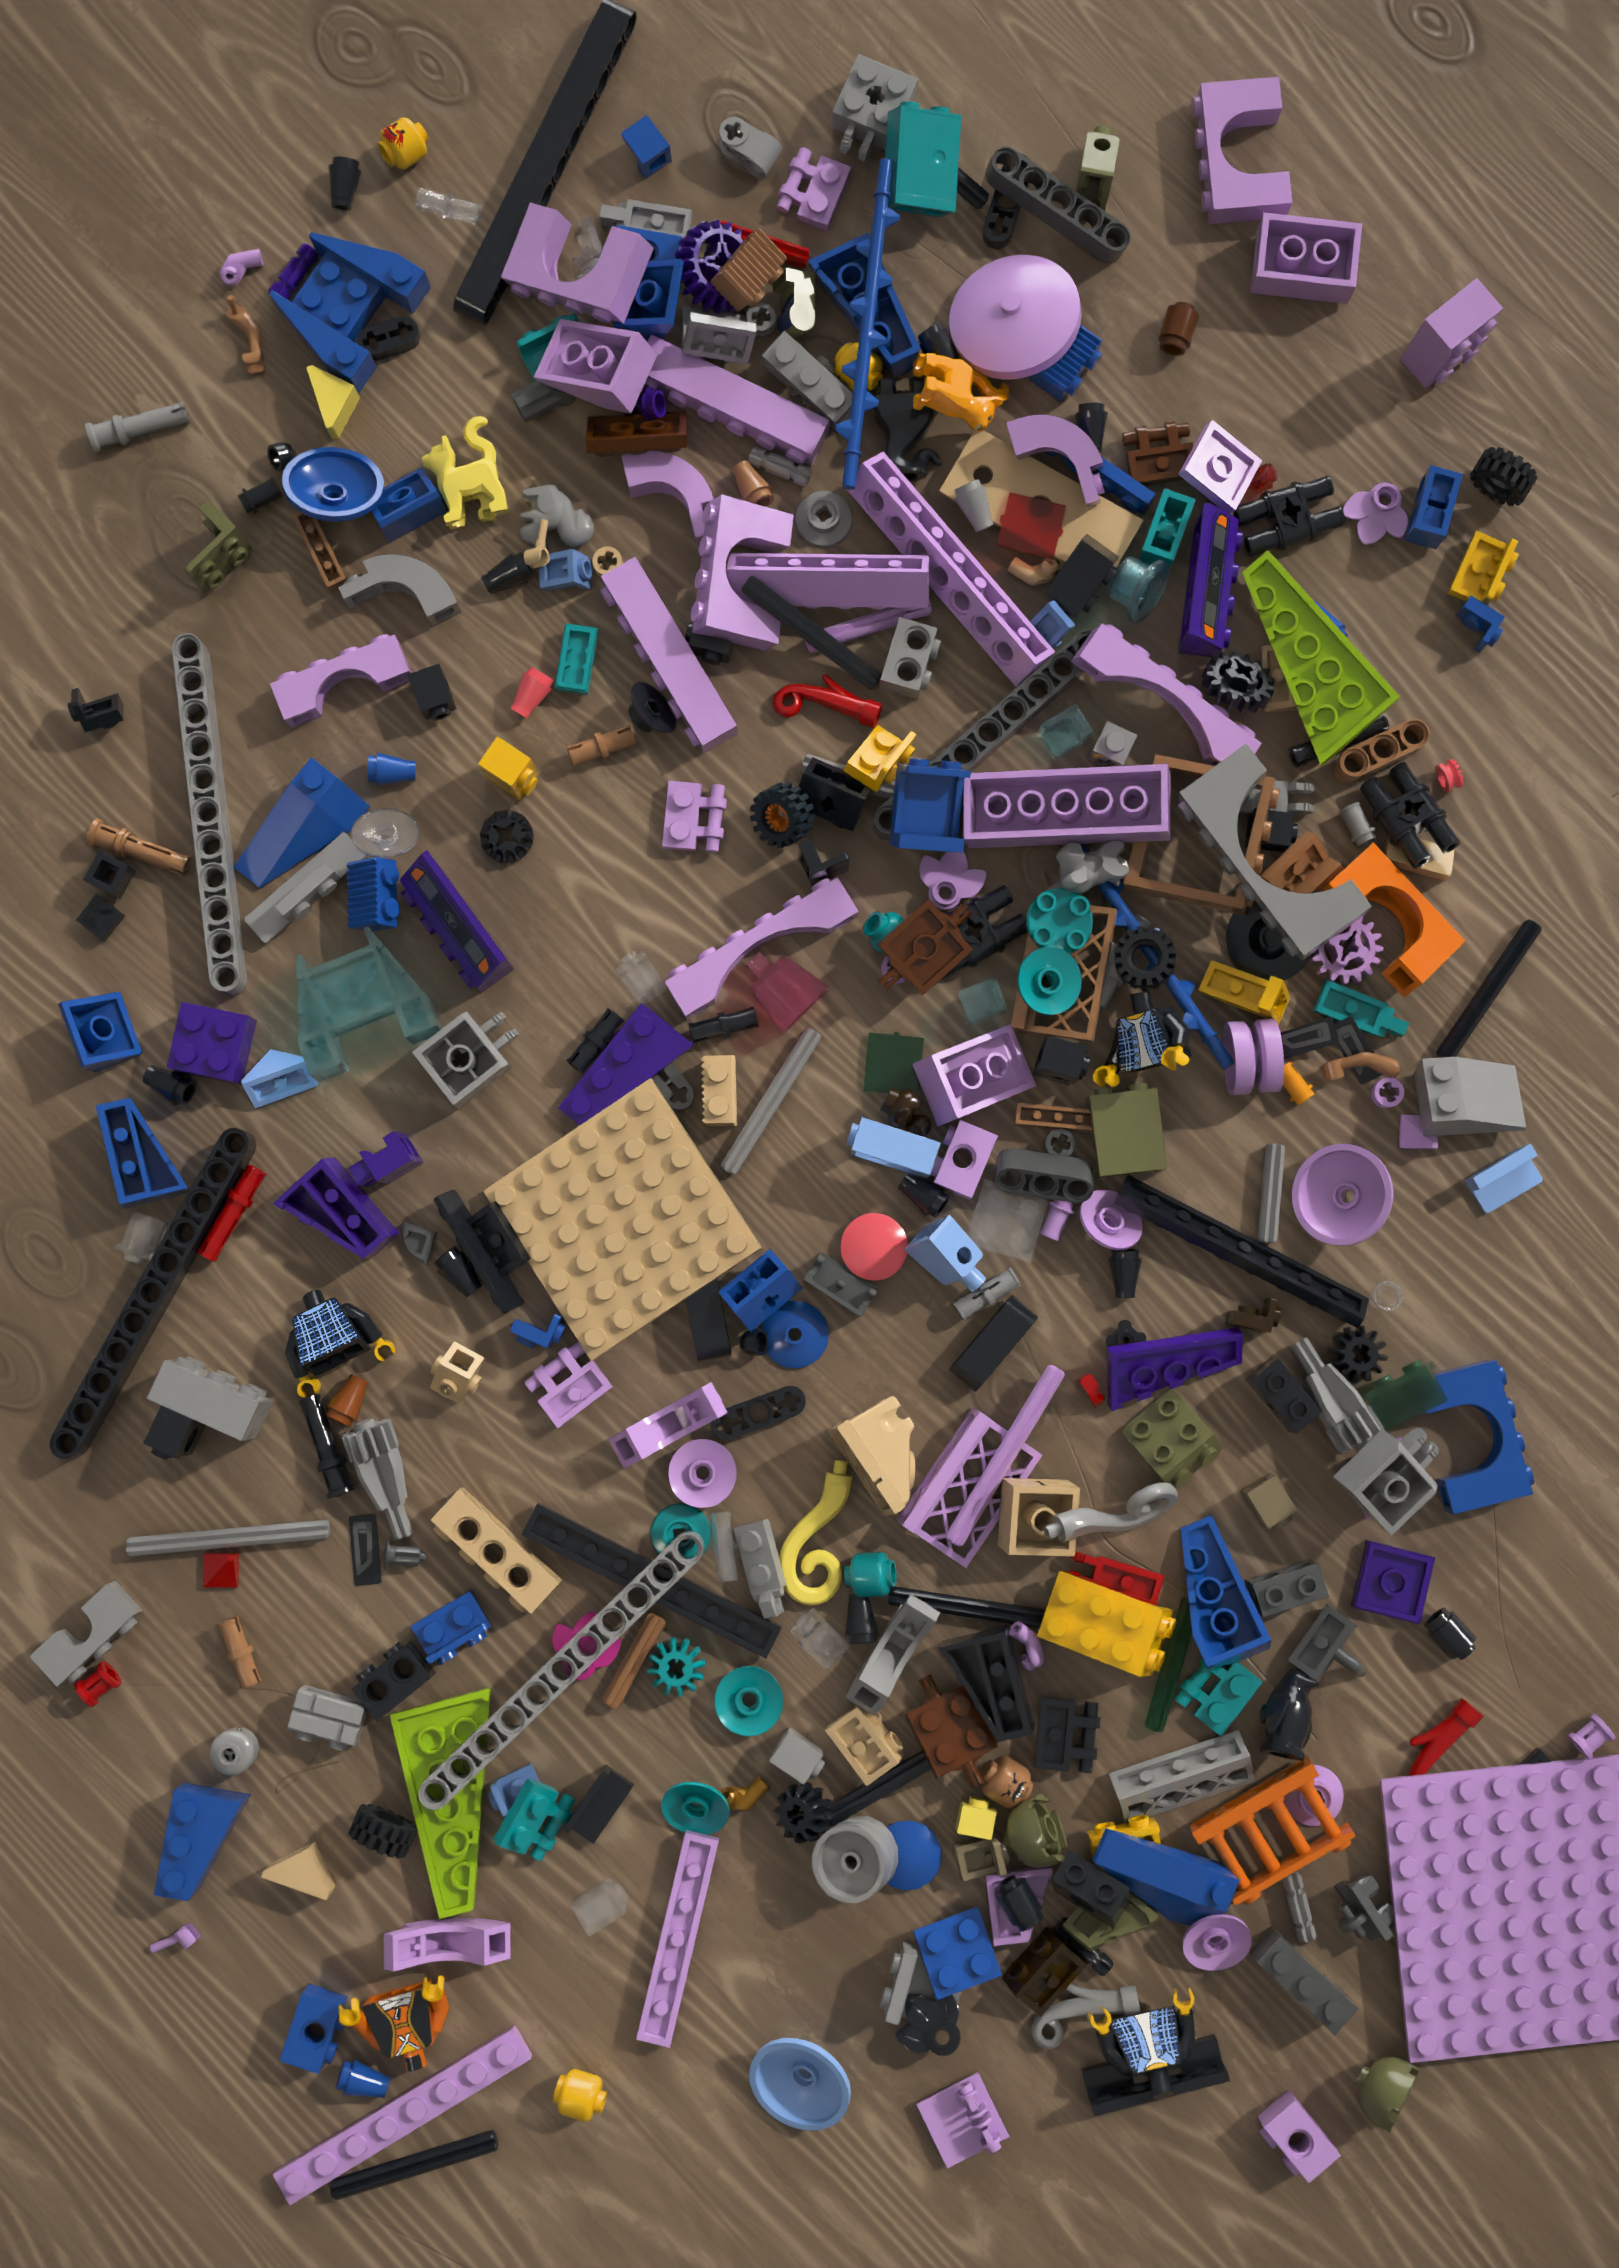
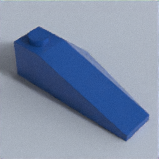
[234,757,370,889]
[1092,1828,1240,1926]

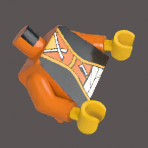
[338,1976,449,2072]

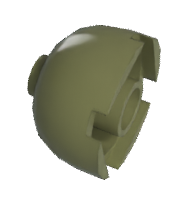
[1004,1794,1067,1868]
[1355,2057,1420,2133]

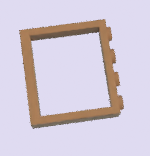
[1123,754,1280,915]

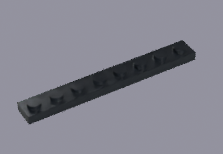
[1115,1175,1369,1328]
[522,1503,782,1659]

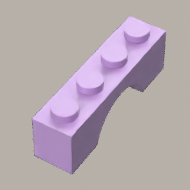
[270,634,412,728]

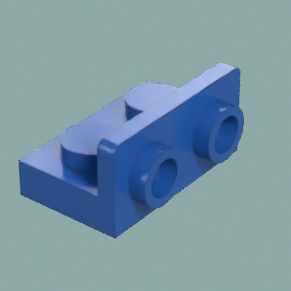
[411,1590,492,1665]

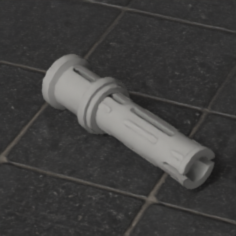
[85,401,190,453]

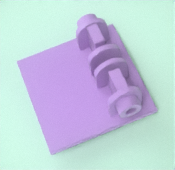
[916,2072,1009,2168]

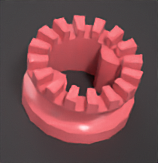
[1435,759,1464,793]

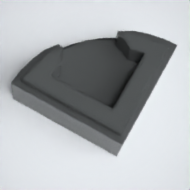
[402,1222,437,1264]

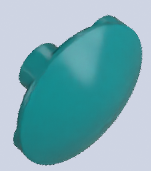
[1026,888,1093,954]

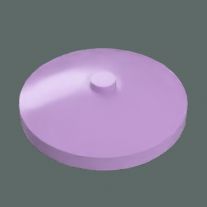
[949,255,1082,379]

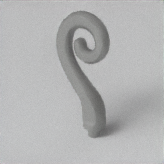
[1043,1483,1178,1542]

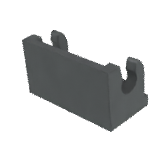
[803,1252,878,1317]

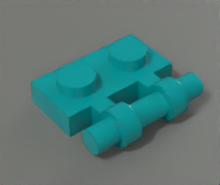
[1175,1658,1263,1736]
[493,1778,576,1861]

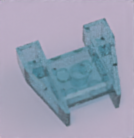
[295,926,442,1082]

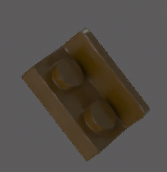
[1002,1926,1087,2017]

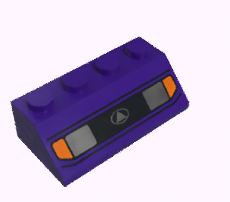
[1178,503,1243,657]
[399,850,514,993]

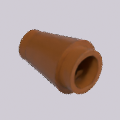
[325,1374,368,1427]

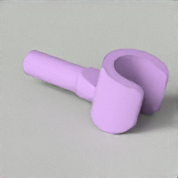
[150,1923,201,1953]

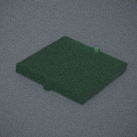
[863,1032,924,1095]

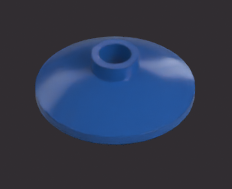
[762,1301,829,1368]

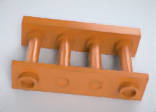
[1189,1756,1356,1906]

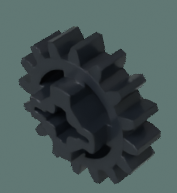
[1201,651,1275,714]

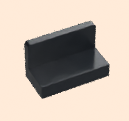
[798,838,849,887]
[563,1764,634,1844]

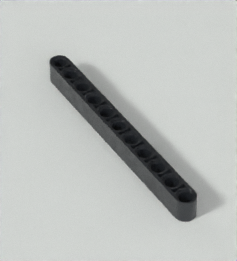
[453,0,637,326]
[49,1128,256,1459]

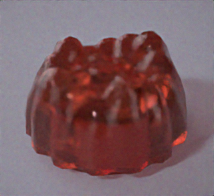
[1248,463,1278,495]

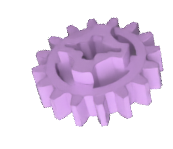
[1309,917,1383,986]

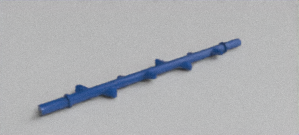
[835,158,900,490]
[1080,844,1235,1070]

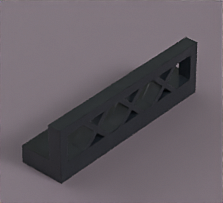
[1081,2034,1230,2116]

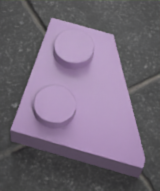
[985,1866,1052,1946]

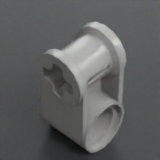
[719,117,783,179]

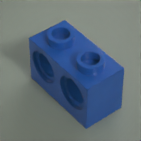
[1404,465,1463,549]

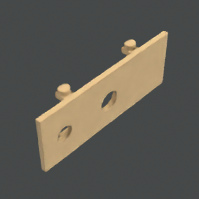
[939,430,1144,587]

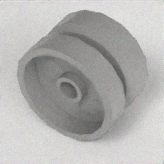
[812,1816,898,1903]

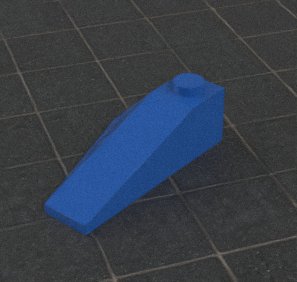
[1180,1515,1271,1669]

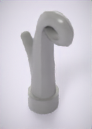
[1031,1984,1141,2049]

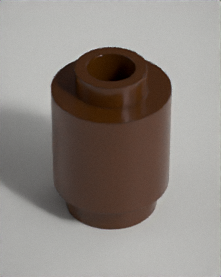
[1158,302,1199,356]

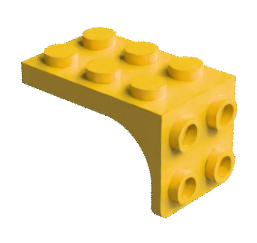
[1037,1571,1177,1677]

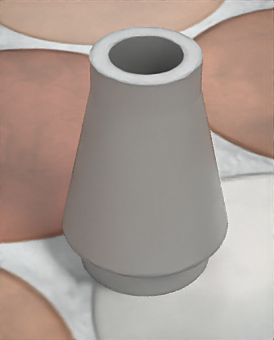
[955,479,994,533]

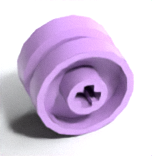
[1222,1018,1284,1096]

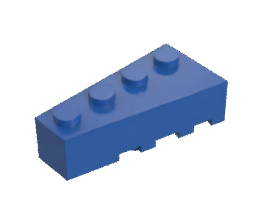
[808,232,922,378]

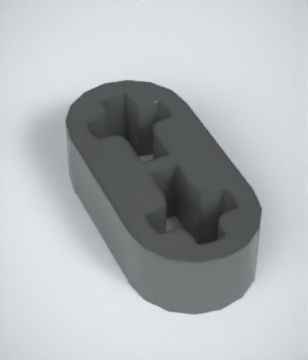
[651,1063,695,1111]

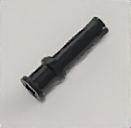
[299,1394,356,1500]

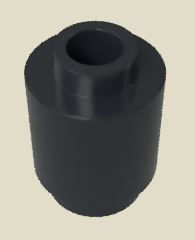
[1424,1607,1476,1660]
[995,1875,1043,1932]

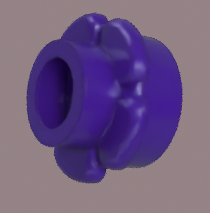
[638,387,667,421]

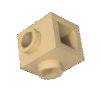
[430,1341,484,1404]

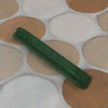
[1145,1598,1192,1732]

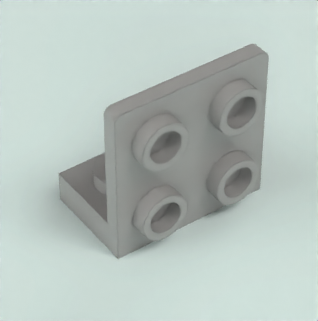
[682,306,757,364]

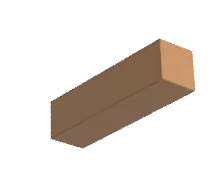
[292,511,347,594]
[1014,1103,1093,1133]

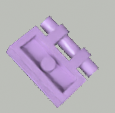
[776,147,851,231]
[662,781,727,853]
[524,1341,613,1428]

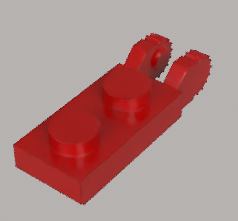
[1065,1551,1165,1605]

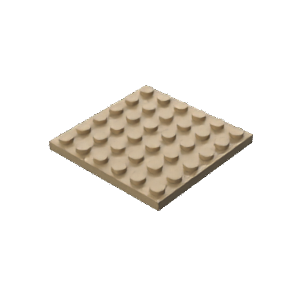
[483,1078,762,1361]

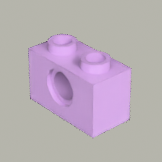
[930,1120,998,1200]
[1257,2089,1341,2183]

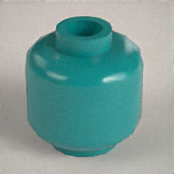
[844,1552,897,1597]

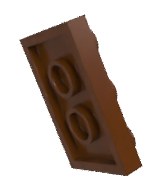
[586,411,687,457]

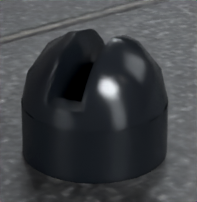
[267,442,296,471]
[740,1329,769,1356]

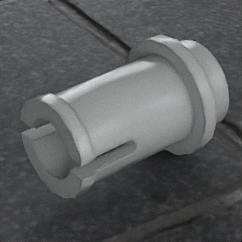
[1340,802,1376,847]

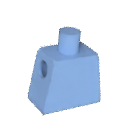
[904,1215,986,1292]

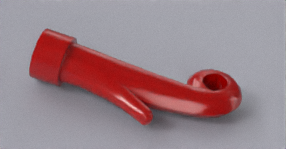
[772,674,883,729]
[1408,1698,1484,1776]

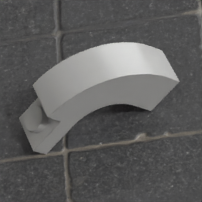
[338,554,462,626]
[845,1594,940,1716]

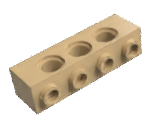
[431,1487,562,1614]

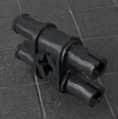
[1233,475,1345,557]
[1360,762,1460,869]
[941,885,1028,980]

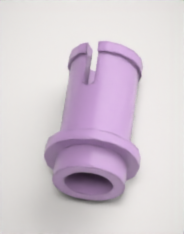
[1039,1200,1075,1241]

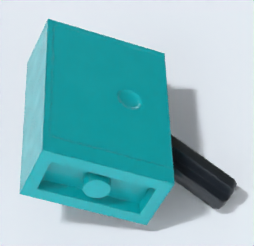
[885,101,989,218]

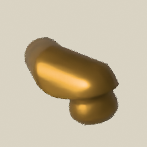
[720,1776,770,1811]

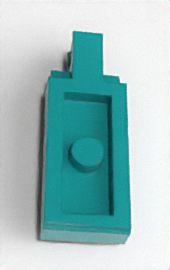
[1312,979,1409,1038]

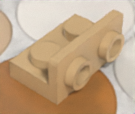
[825,1704,904,1786]

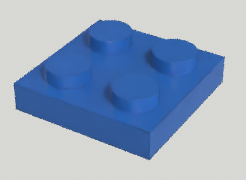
[912,1907,1002,2000]

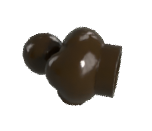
[880,1087,931,1137]

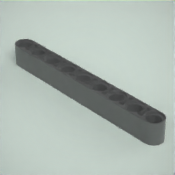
[873,629,1092,841]

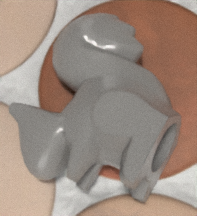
[519,485,594,548]

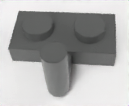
[1288,1604,1367,1682]

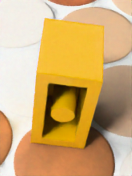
[478,736,538,801]

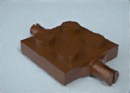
[877,899,973,995]
[905,1674,999,1789]

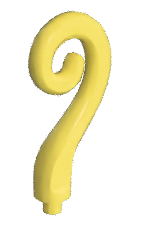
[779,1459,853,1606]

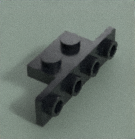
[434,1190,531,1314]

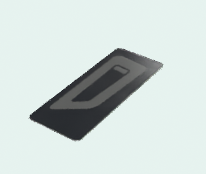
[1334,1016,1382,1084]
[1280,1017,1339,1059]
[349,1514,382,1586]

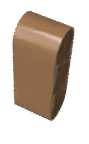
[1333,719,1430,784]

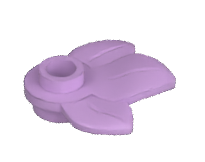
[1343,483,1408,545]
[919,851,986,910]

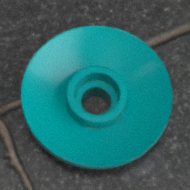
[1017,947,1082,1015]
[715,1666,783,1736]
[661,1782,730,1835]

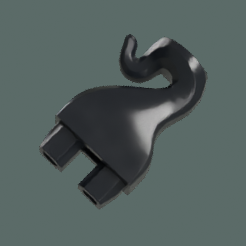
[874,377,942,482]

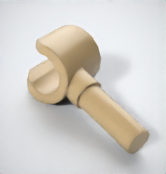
[524,519,550,568]

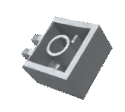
[832,54,919,162]
[412,1011,519,1109]
[1333,1428,1439,1536]

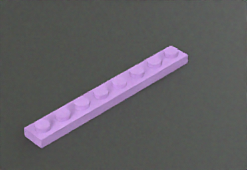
[273,2025,532,2205]

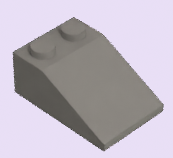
[1413,1057,1526,1137]

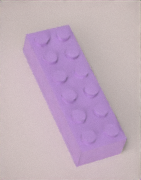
[964,764,1171,848]

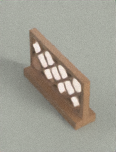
[1011,895,1118,1042]

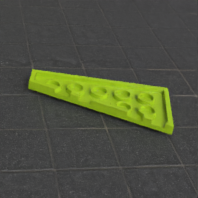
[1242,550,1400,767]
[390,1687,492,1919]

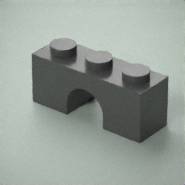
[1249,1926,1358,2035]

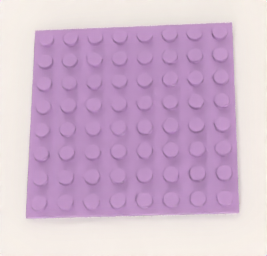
[1379,1754,1619,2063]

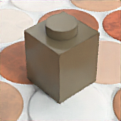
[1241,1473,1298,1530]

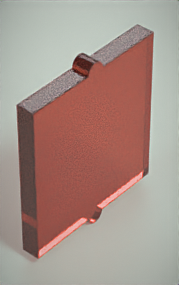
[997,492,1066,560]

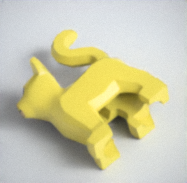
[422,416,509,530]

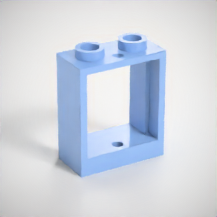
[846,1117,941,1179]

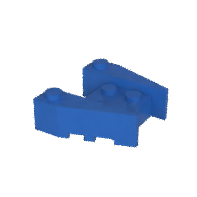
[269,232,431,394]

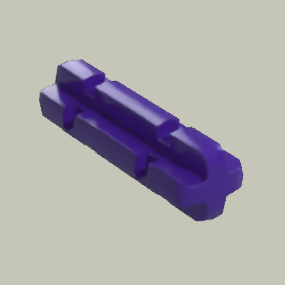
[268,243,318,299]

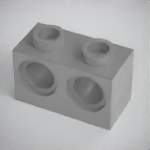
[879,617,941,699]

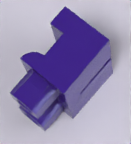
[348,1131,424,1187]

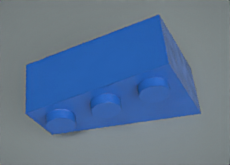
[96,1098,190,1208]
[154,1782,251,1901]

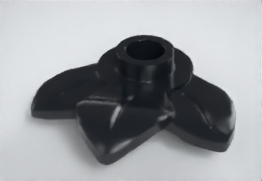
[895,1994,961,2056]

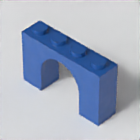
[1409,1360,1534,1514]

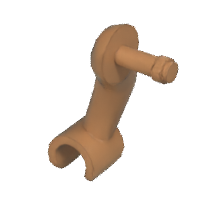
[226,295,265,374]
[1323,1052,1401,1081]

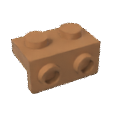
[1260,830,1343,893]

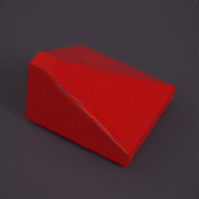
[203,1553,239,1588]

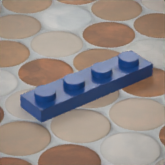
[1045,451,1156,515]

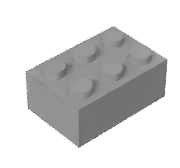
[147,1356,274,1441]

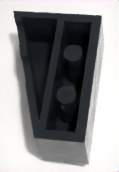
[938,1625,1035,1742]

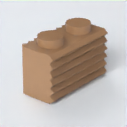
[710,228,787,311]

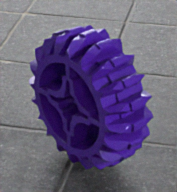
[673,219,743,314]

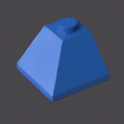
[613,259,684,342]

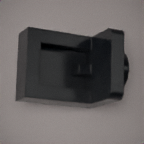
[685,622,732,665]
[68,688,123,732]

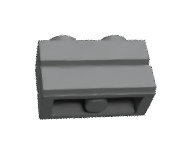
[287,1685,368,1751]

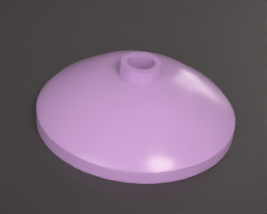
[1292,1144,1393,1246]

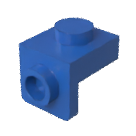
[509,1314,566,1349]

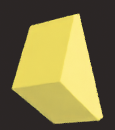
[306,365,360,440]

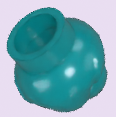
[863,911,904,953]

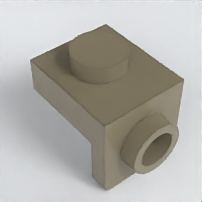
[953,1834,1010,1882]

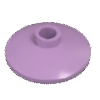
[1079,1189,1143,1250]
[668,1439,737,1508]
[1182,1914,1252,1971]

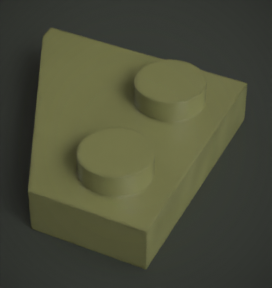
[1063,1873,1159,1952]

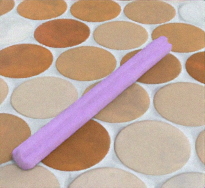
[946,1365,1065,1547]

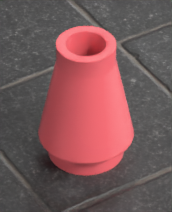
[511,666,554,719]

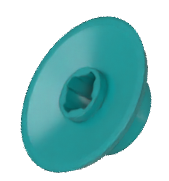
[650,1503,711,1557]

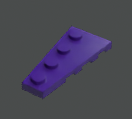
[558,1003,695,1126]
[1107,1327,1243,1412]

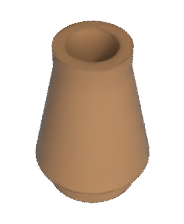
[732,460,774,507]

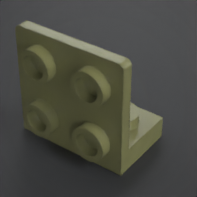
[184,499,252,593]

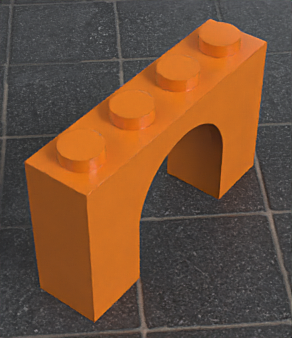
[1319,842,1465,998]

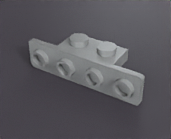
[244,832,366,944]

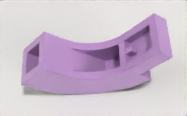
[1006,415,1105,507]
[621,451,714,548]
[608,1383,728,1469]
[384,1918,511,1972]

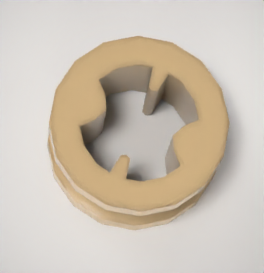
[592,546,623,578]

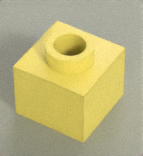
[955,1796,997,1840]

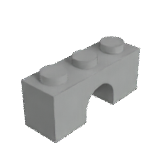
[762,331,853,433]
[29,1581,143,1687]

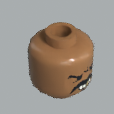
[980,1755,1033,1808]

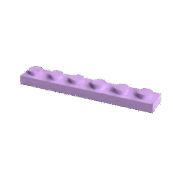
[636,1830,719,2048]

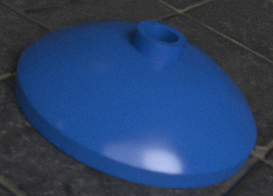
[282,447,384,522]

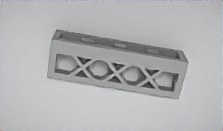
[1109,1730,1256,1823]

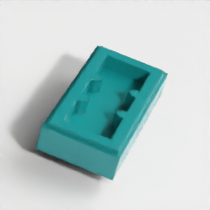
[555,623,599,696]

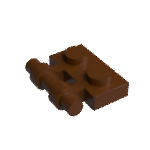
[1122,421,1193,486]

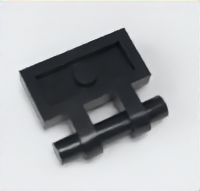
[1034,1696,1101,1773]

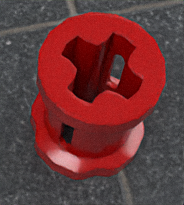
[74,1661,122,1707]

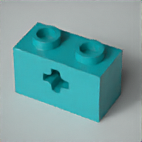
[1137,488,1196,573]

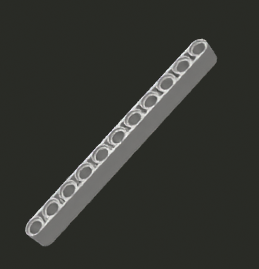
[172,633,247,996]
[418,1531,705,1810]

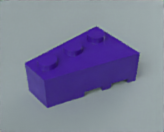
[273,1157,400,1259]

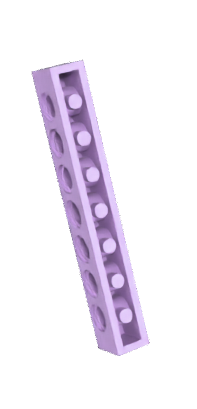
[847,452,1055,687]

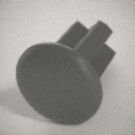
[383,1539,427,1571]

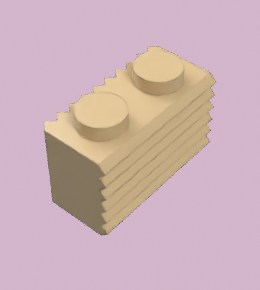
[701,1055,737,1127]

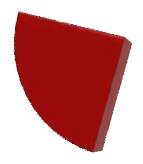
[1076,1373,1105,1408]

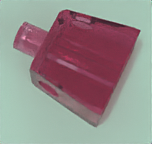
[746,952,828,1035]

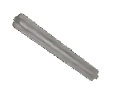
[721,1028,821,1175]

